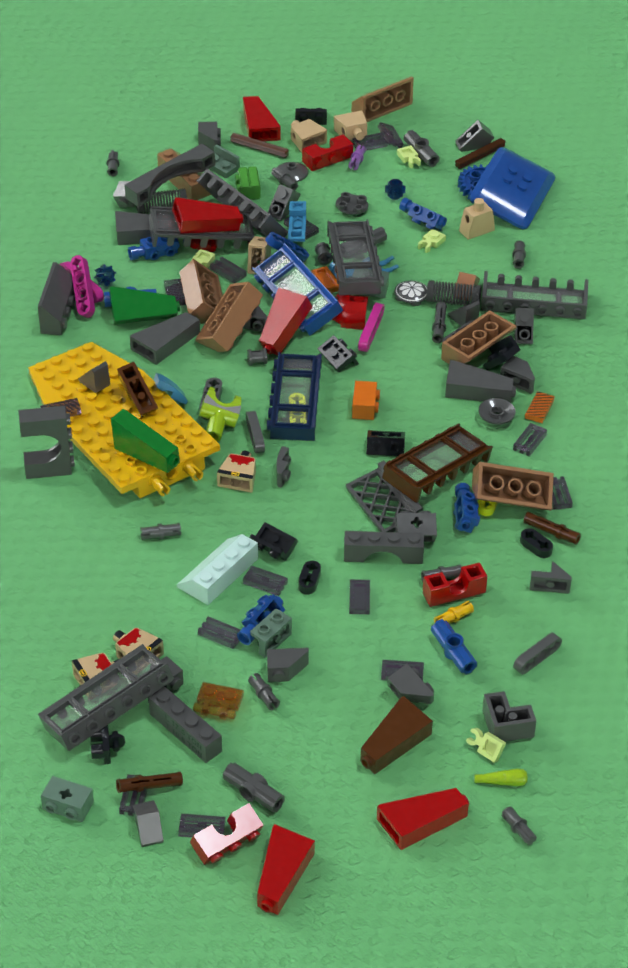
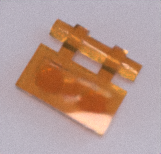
[193,682,244,720]

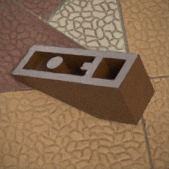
[117,362,158,416]

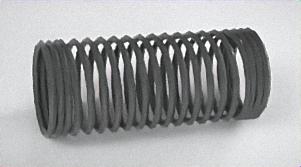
[136,188,187,214]
[426,280,481,306]

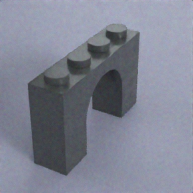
[18,406,75,479]

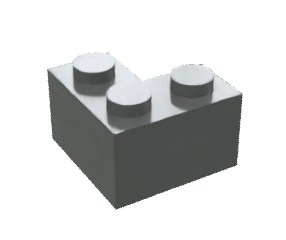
[482,691,536,742]

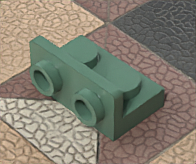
[210,144,240,178]
[250,609,292,658]

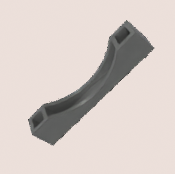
[124,144,215,207]

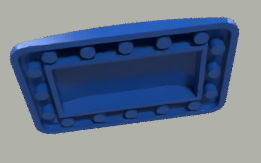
[469,147,555,229]

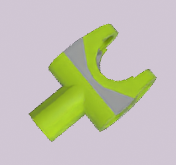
[199,386,241,441]

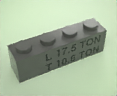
[149,687,222,763]

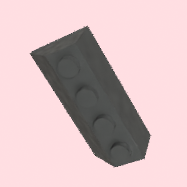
[38,262,75,335]

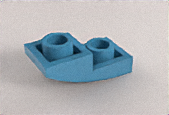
[154,373,188,404]

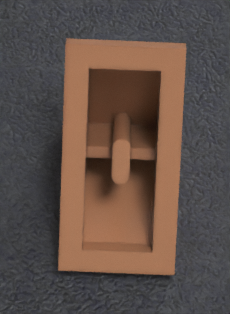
[455,272,480,301]

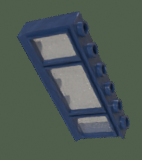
[267,352,322,441]

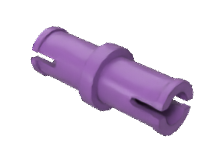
[348,145,366,170]

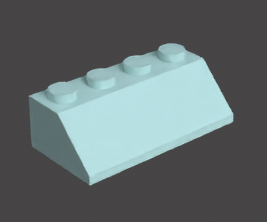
[177,534,258,605]

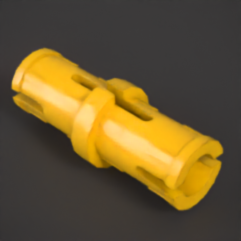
[434,601,474,624]

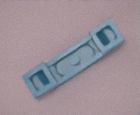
[288,201,306,242]

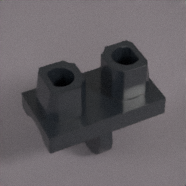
[90,725,125,764]

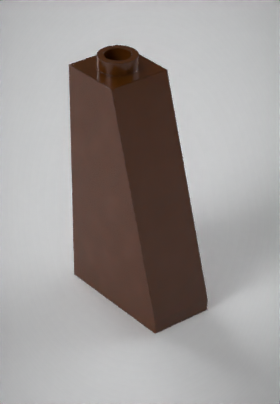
[360,696,433,774]

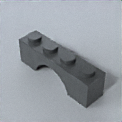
[344,531,424,564]

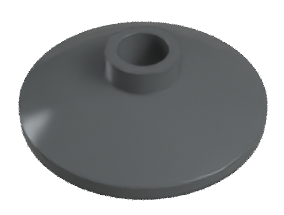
[278,162,308,182]
[479,398,516,425]

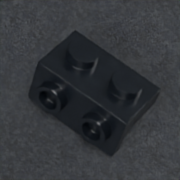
[249,522,298,561]

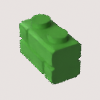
[235,167,261,200]

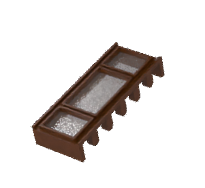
[382,423,493,503]

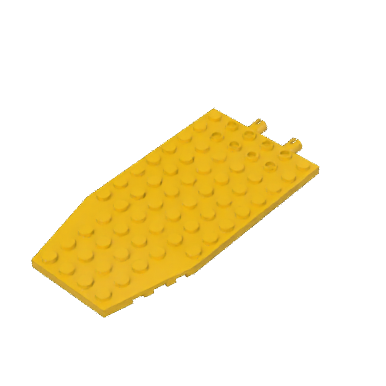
[28,342,220,498]

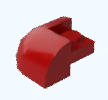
[332,294,368,330]

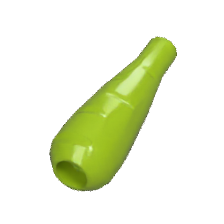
[474,769,527,786]

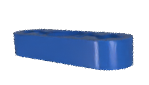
[265,232,309,263]

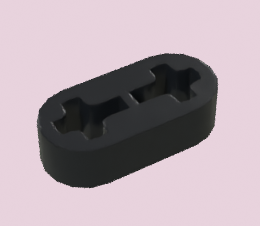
[520,528,553,558]
[298,561,321,594]

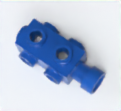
[399,198,447,231]
[128,237,180,261]
[453,483,480,533]
[237,594,285,645]

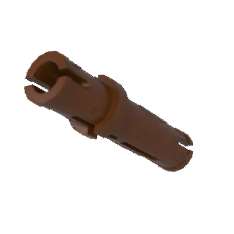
[523,512,581,545]
[116,772,183,793]

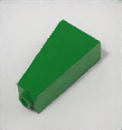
[109,286,180,325]
[111,409,180,473]

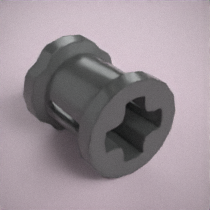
[315,242,333,265]
[247,348,267,366]

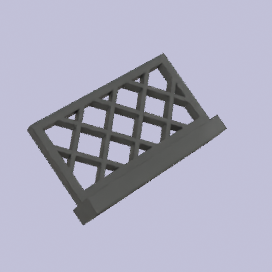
[345,460,423,532]

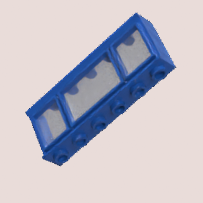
[252,243,343,336]

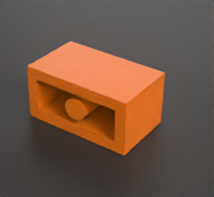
[352,380,380,420]

